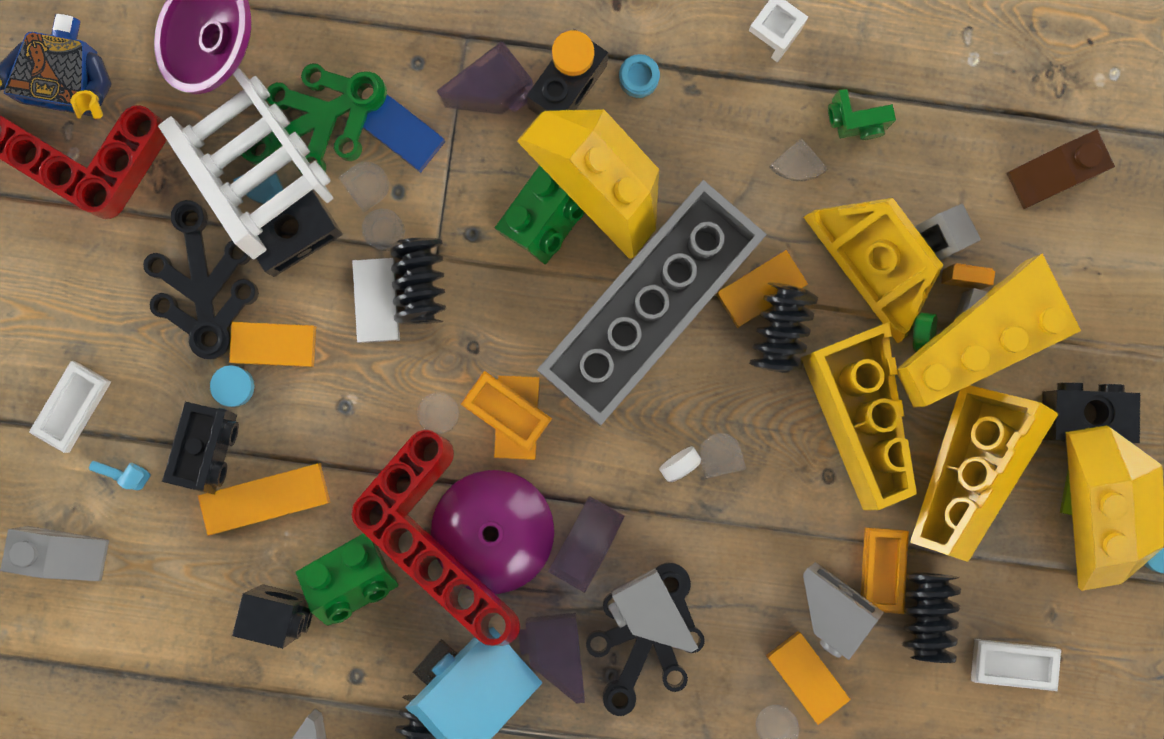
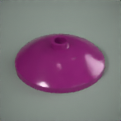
[154,0,252,94]
[431,470,554,594]

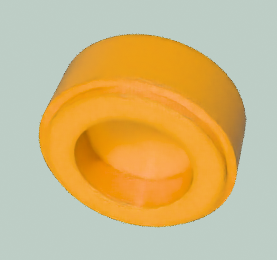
[552,30,594,76]

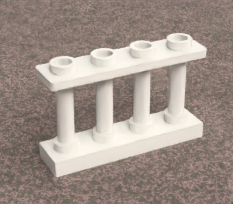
[158,68,334,260]

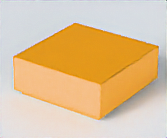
[941,263,995,290]

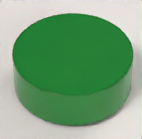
[913,312,938,353]

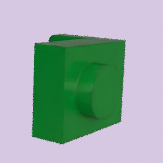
[828,89,896,140]

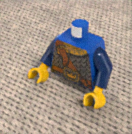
[0,14,112,119]

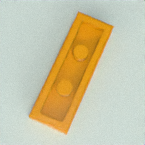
[198,463,331,536]

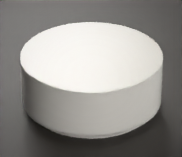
[659,446,701,482]

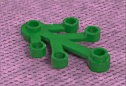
[241,63,387,175]

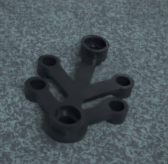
[143,200,259,360]
[586,563,705,716]

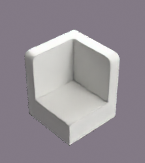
[749,0,808,62]

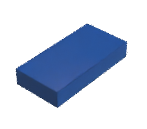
[363,94,446,173]

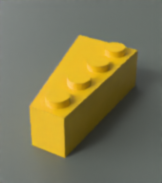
[897,253,1081,408]
[801,322,917,510]
[910,385,1058,562]

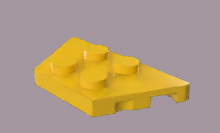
[803,198,943,343]

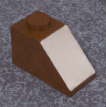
[1007,129,1115,209]

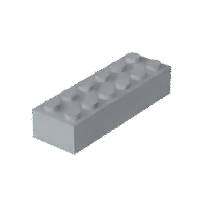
[537,180,767,426]

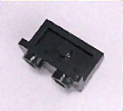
[162,401,239,495]

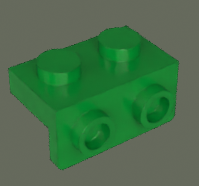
[494,165,585,264]
[295,533,399,626]

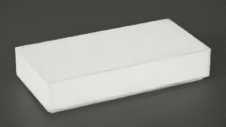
[352,258,400,343]
[29,361,111,453]
[971,639,1061,691]

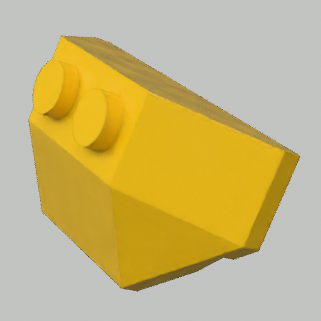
[517,109,659,259]
[1065,425,1164,591]

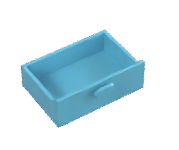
[405,627,543,739]

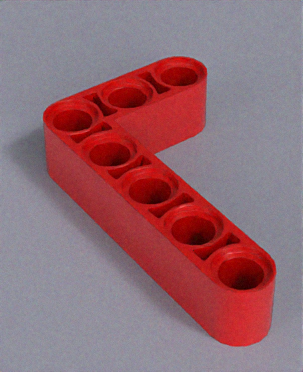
[0,105,167,219]
[351,430,520,646]

